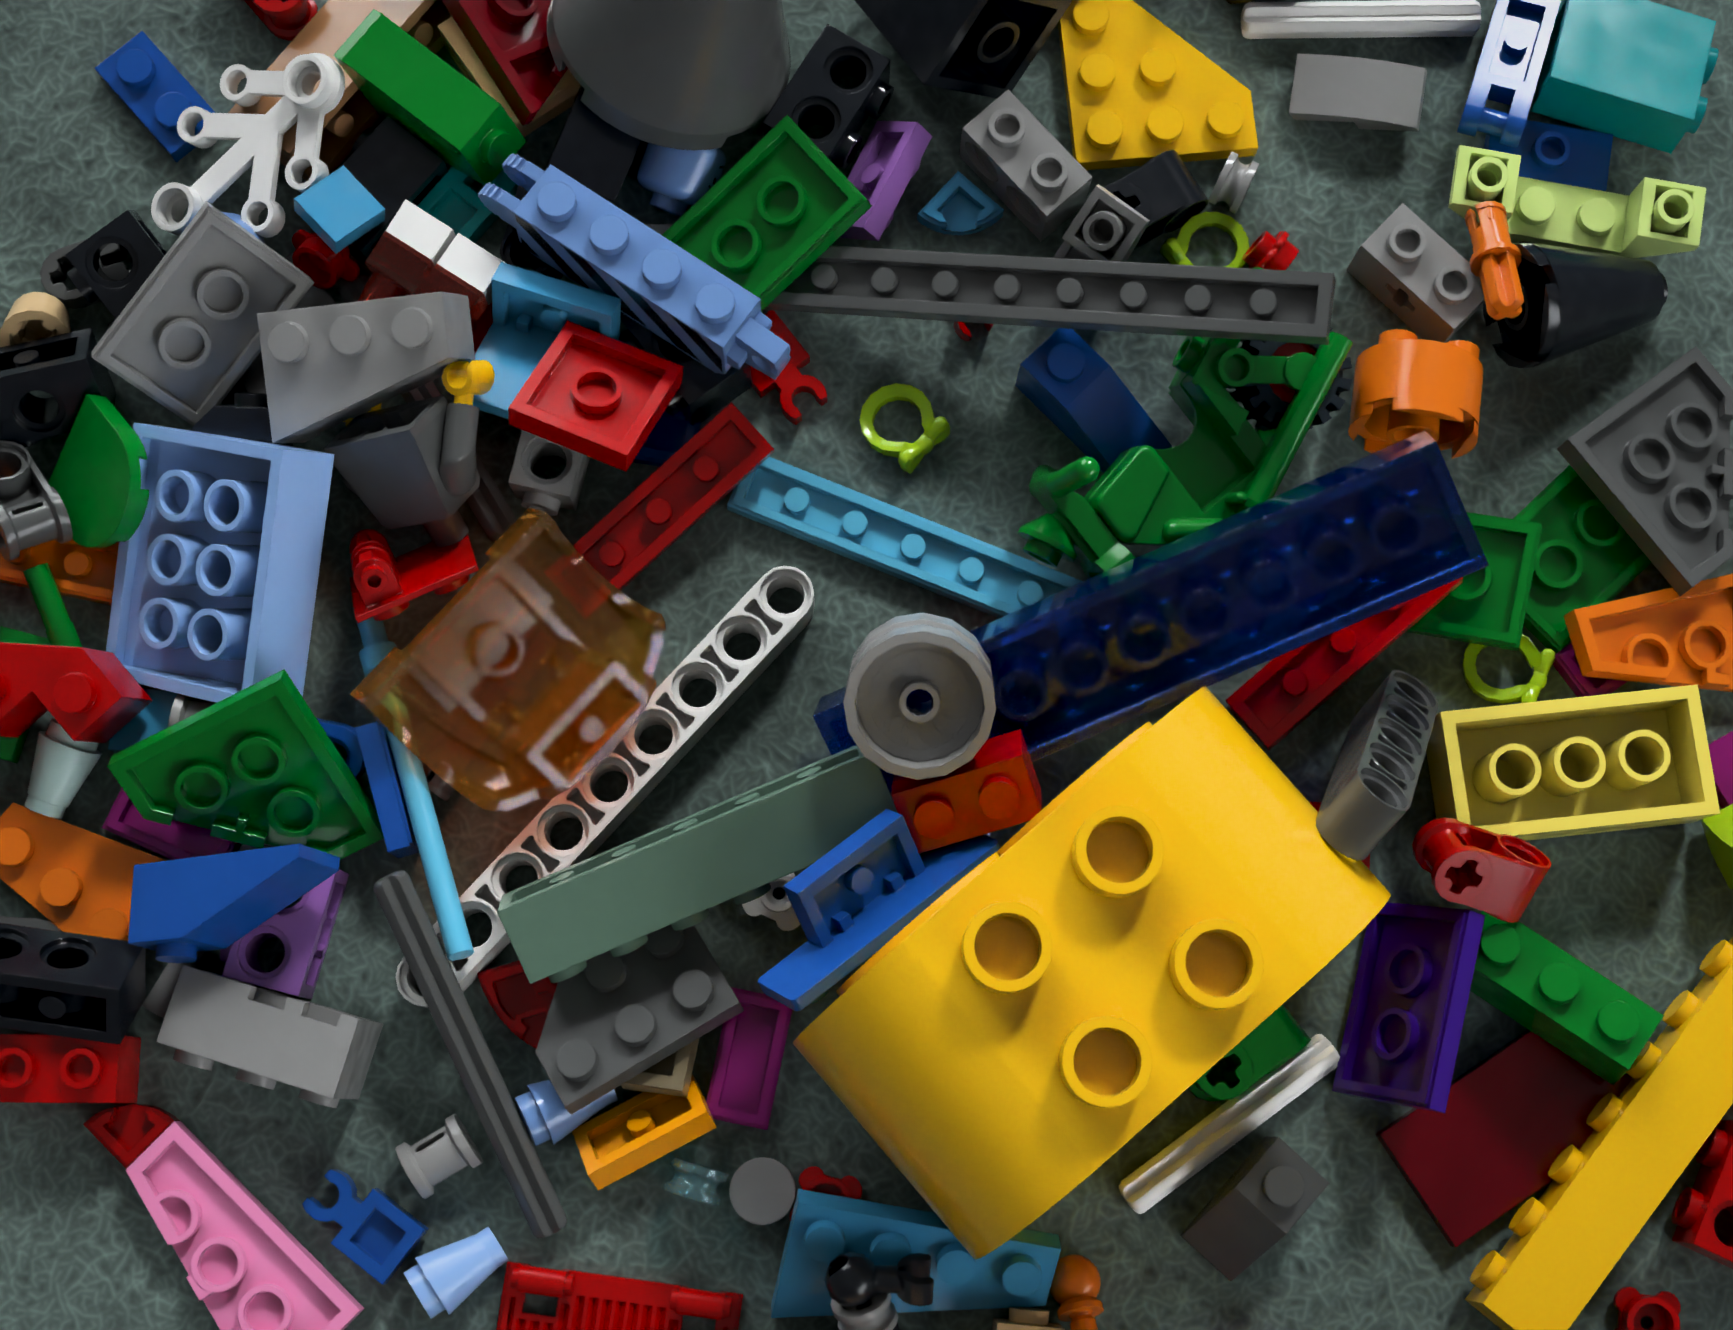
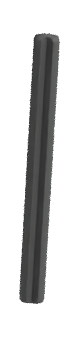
[374,870,567,1238]

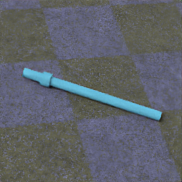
[353,607,474,961]

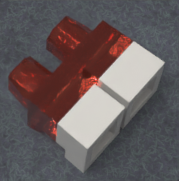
[358,199,505,334]

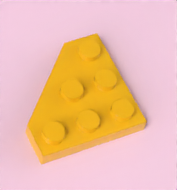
[1058,0,1258,170]

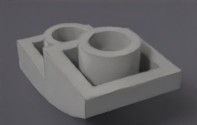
[1289,53,1427,131]
[1053,184,1150,262]

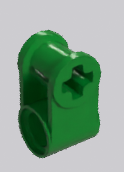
[1188,1004,1311,1102]

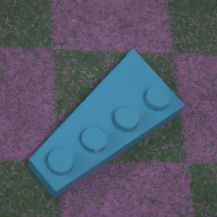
[771,1189,1061,1318]

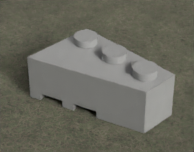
[257,291,475,443]
[156,965,383,1109]

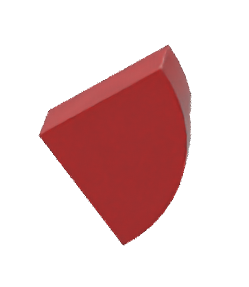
[83,1104,180,1169]

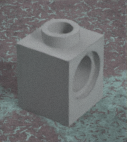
[508,430,590,515]

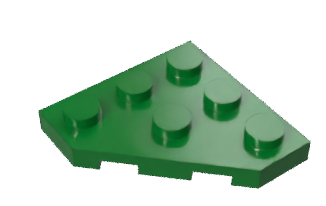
[107,669,384,860]

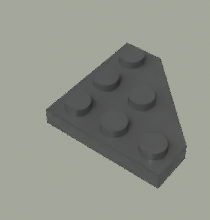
[1557,346,1733,596]
[535,925,744,1115]

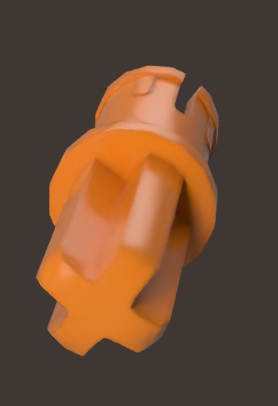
[1465,201,1524,320]

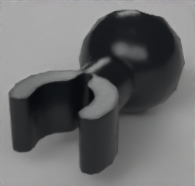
[824,1251,934,1308]

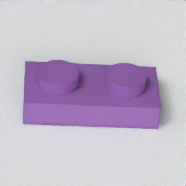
[840,121,932,241]

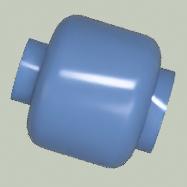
[637,143,726,217]

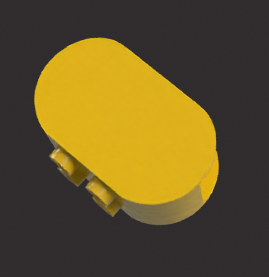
[793,686,1391,1259]

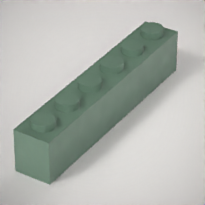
[497,745,897,984]

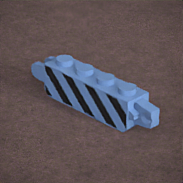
[478,153,791,380]

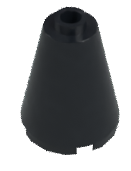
[1483,241,1668,368]

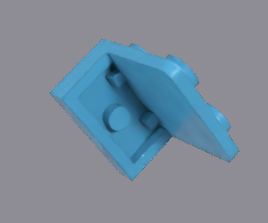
[473,262,621,419]

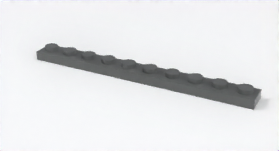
[764,246,1336,345]

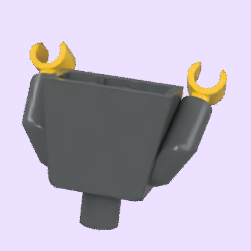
[323,360,495,547]

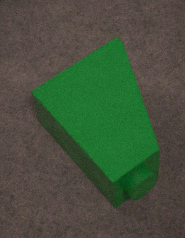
[333,9,527,186]

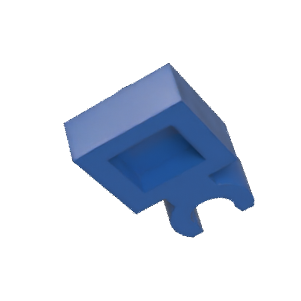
[302,1169,429,1285]

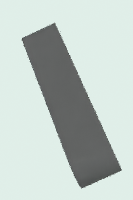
[1316,670,1439,861]

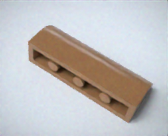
[228,0,452,181]

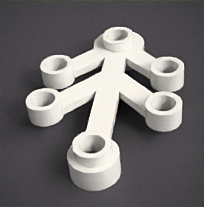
[151,53,345,238]

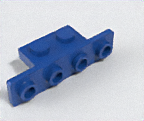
[758,809,1000,1011]

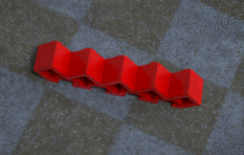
[0,642,153,743]

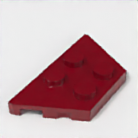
[442,0,568,126]

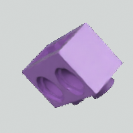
[220,869,349,999]

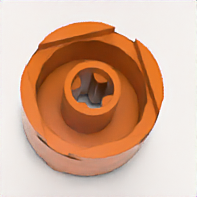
[1348,329,1484,463]

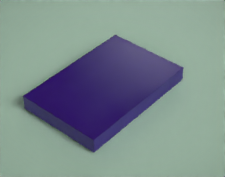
[1332,902,1485,1113]

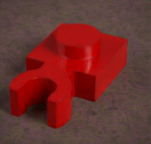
[751,310,827,425]

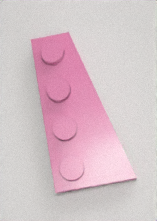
[125,1121,364,1330]

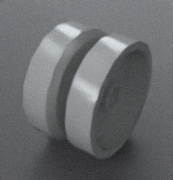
[843,612,996,780]

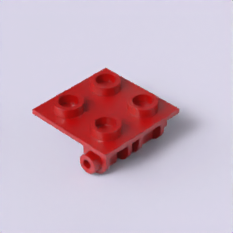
[349,529,479,623]

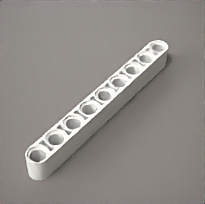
[395,566,815,1008]

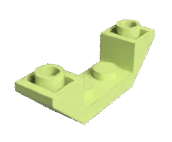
[1448,145,1706,258]

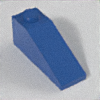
[1015,328,1172,473]
[128,843,340,963]

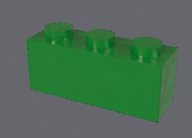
[1470,911,1664,1085]

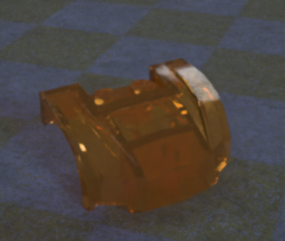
[350,508,666,812]

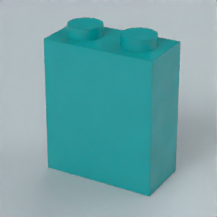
[1530,0,1719,154]

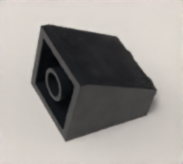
[855,0,1072,98]

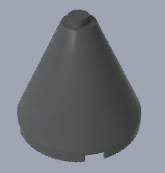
[546,0,791,150]

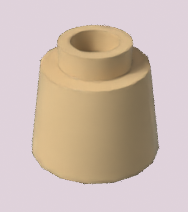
[0,292,71,347]

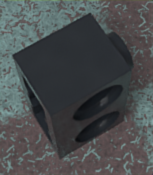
[763,24,894,169]
[65,210,167,328]

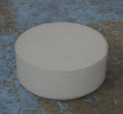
[729,1157,796,1225]

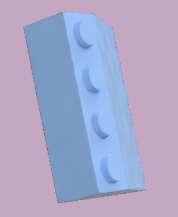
[106,422,335,703]

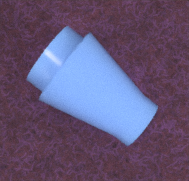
[404,1227,509,1319]

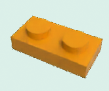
[572,1074,717,1191]

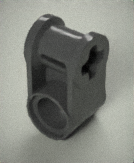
[0,440,73,561]

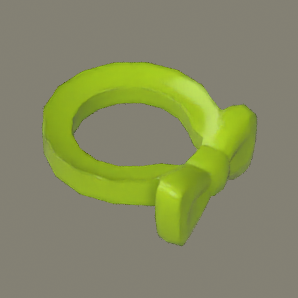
[1160,212,1249,268]
[859,383,950,474]
[1462,634,1556,704]

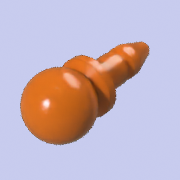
[1050,1255,1104,1330]

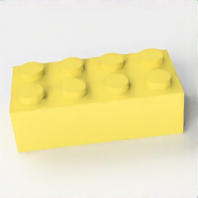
[1426,684,1720,841]

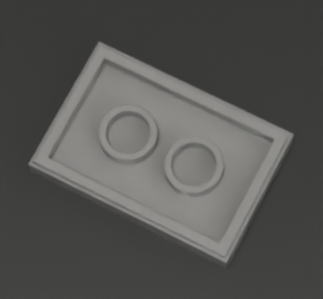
[91,201,314,426]

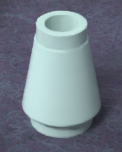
[24,718,102,819]

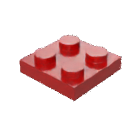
[508,321,683,472]

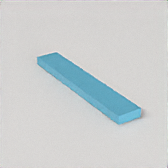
[727,457,1099,649]

